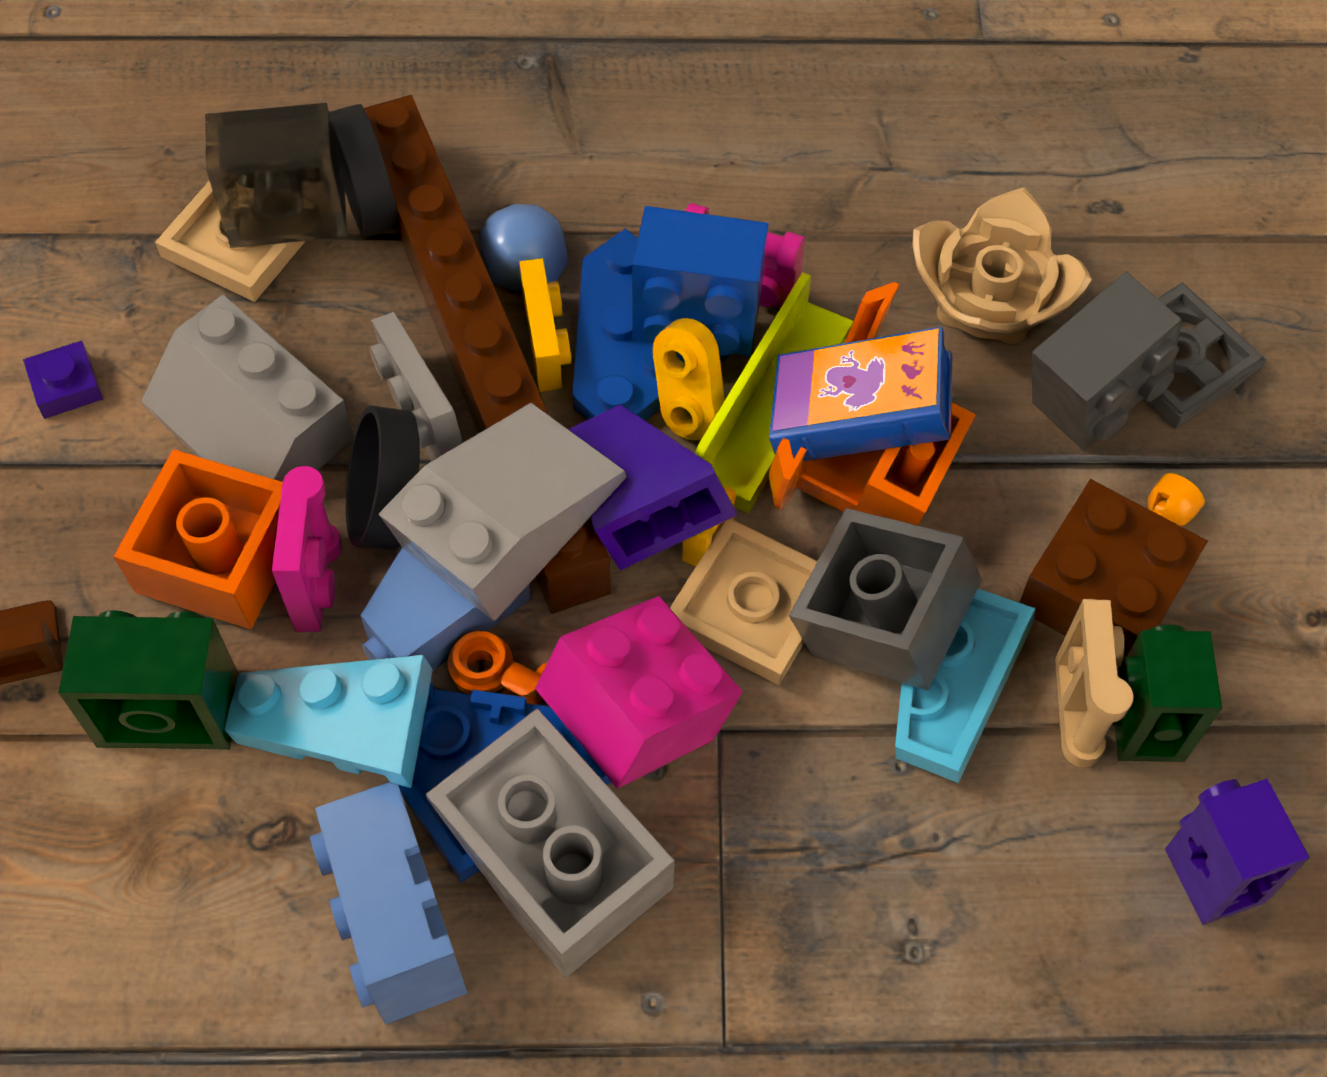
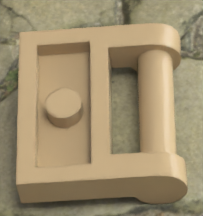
[1055,599,1133,768]

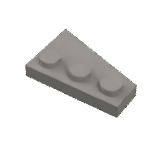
[369,312,463,461]

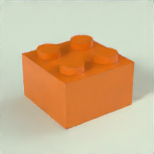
[113,449,283,630]

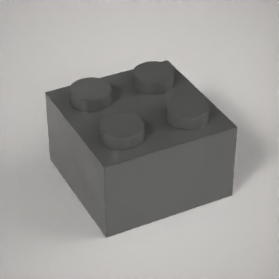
[1032,271,1182,450]
[789,508,982,690]

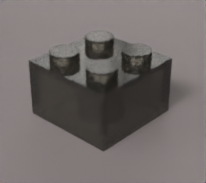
[205,103,348,248]

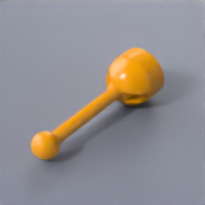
[1148,473,1205,526]

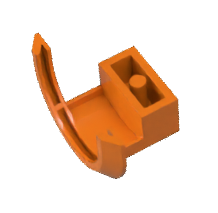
[769,282,976,526]

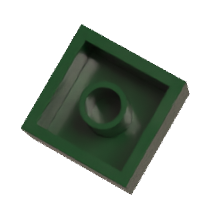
[58,610,239,750]

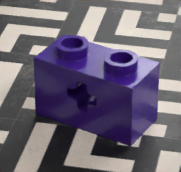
[1165,778,1310,925]

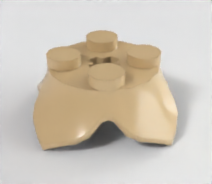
[912,187,1092,344]

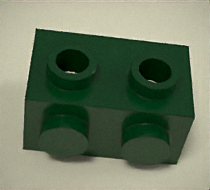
[1112,624,1222,762]

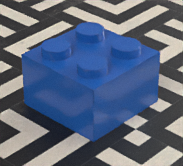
[632,206,769,356]

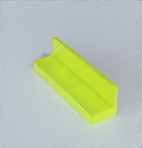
[695,272,853,514]

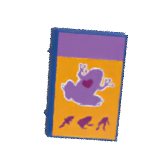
[769,326,953,461]

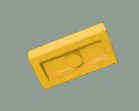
[519,258,571,392]

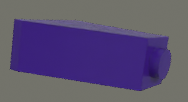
[568,405,737,571]

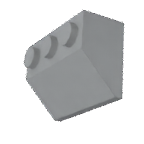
[141,295,354,482]

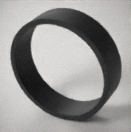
[325,103,398,238]
[346,405,420,550]

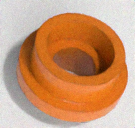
[447,631,514,695]

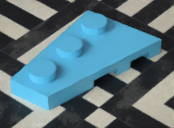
[895,588,1035,783]
[224,655,433,788]

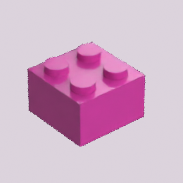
[535,596,743,789]

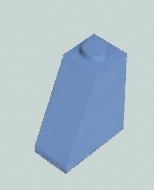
[360,547,531,671]

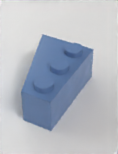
[310,782,467,1025]

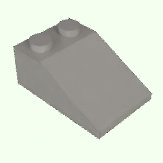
[379,403,627,622]
[426,709,675,979]

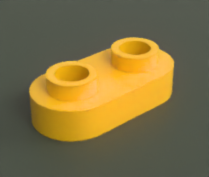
[652,318,725,440]

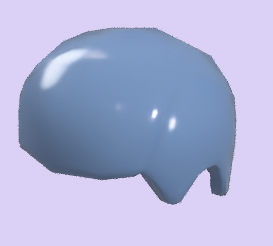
[479,204,568,292]

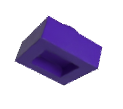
[23,340,103,419]

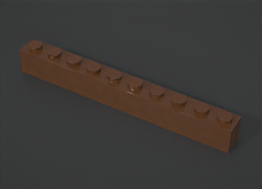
[364,95,611,614]

